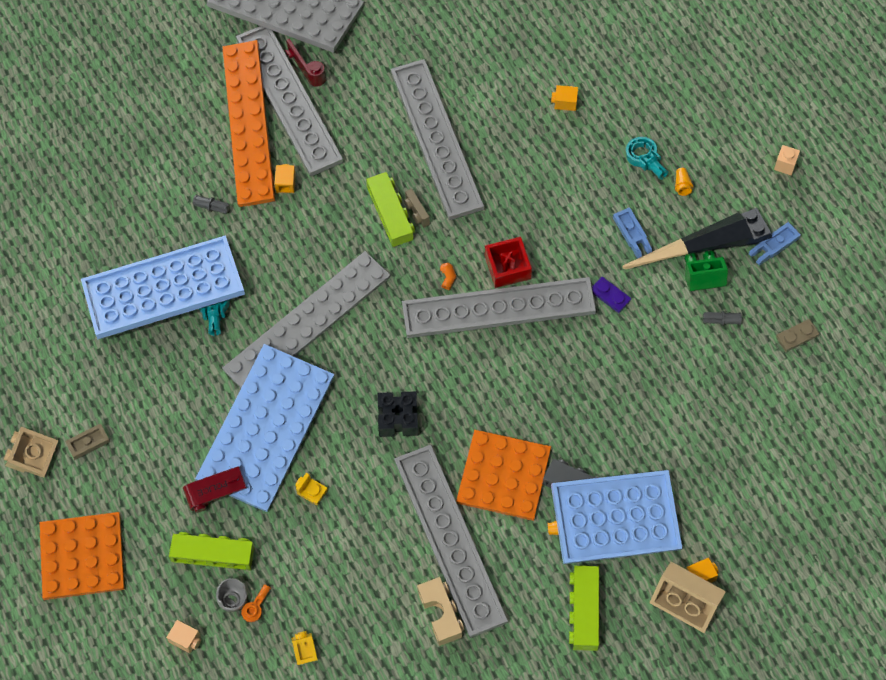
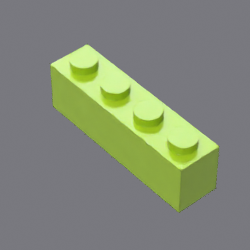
[366,172,415,247]
[169,532,255,570]
[569,566,599,651]

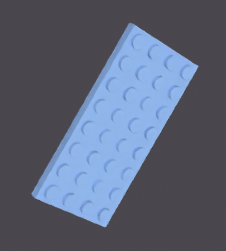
[81,235,245,340]
[195,344,334,512]

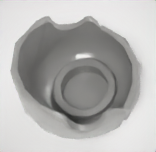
[216,578,247,612]

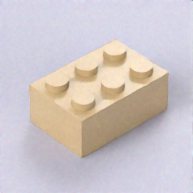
[650,562,726,633]

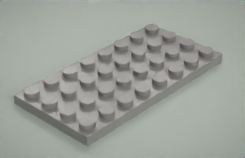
[207,0,364,53]

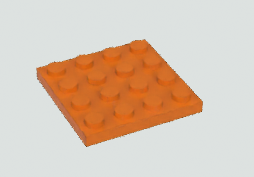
[456,430,551,521]
[39,512,125,600]

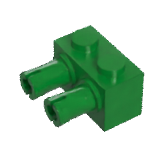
[684,251,728,291]

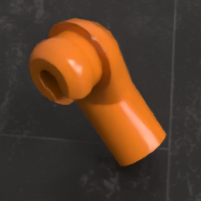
[440,263,456,290]

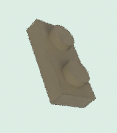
[404,188,430,228]
[776,319,819,352]
[65,423,110,460]

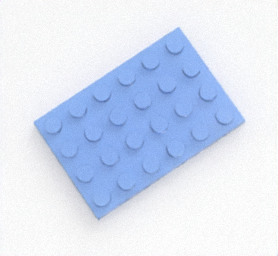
[551,470,682,564]

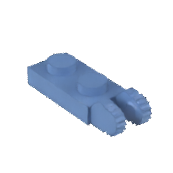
[613,207,652,258]
[749,222,801,265]

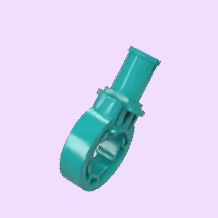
[626,137,669,180]
[199,299,230,336]

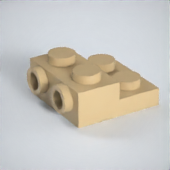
[3,427,58,478]

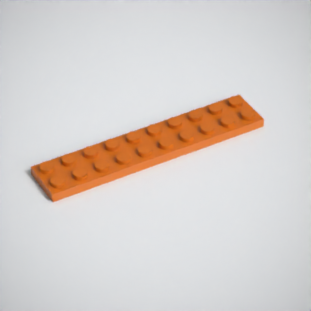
[222,40,275,207]

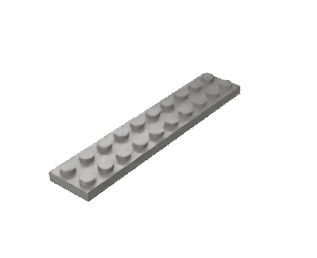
[236,26,343,177]
[391,59,484,220]
[222,251,390,389]
[402,277,596,338]
[394,445,508,638]

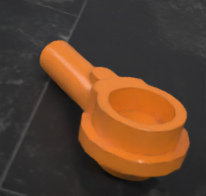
[241,584,271,622]

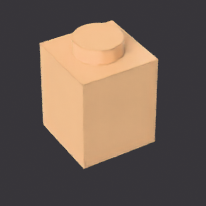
[774,145,800,176]
[166,620,201,653]

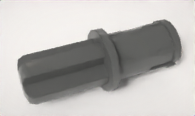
[193,194,230,214]
[703,311,742,326]

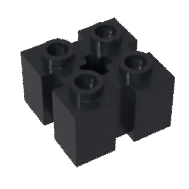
[377,391,418,437]

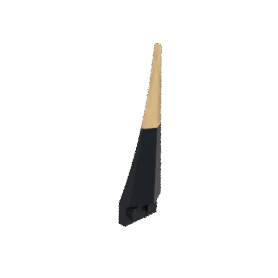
[622,208,772,269]

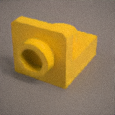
[295,473,328,505]
[291,631,317,665]

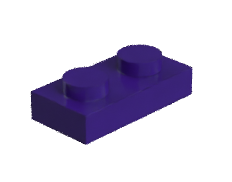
[591,277,631,313]

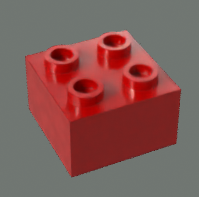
[485,237,532,288]

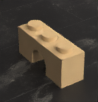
[417,577,464,646]

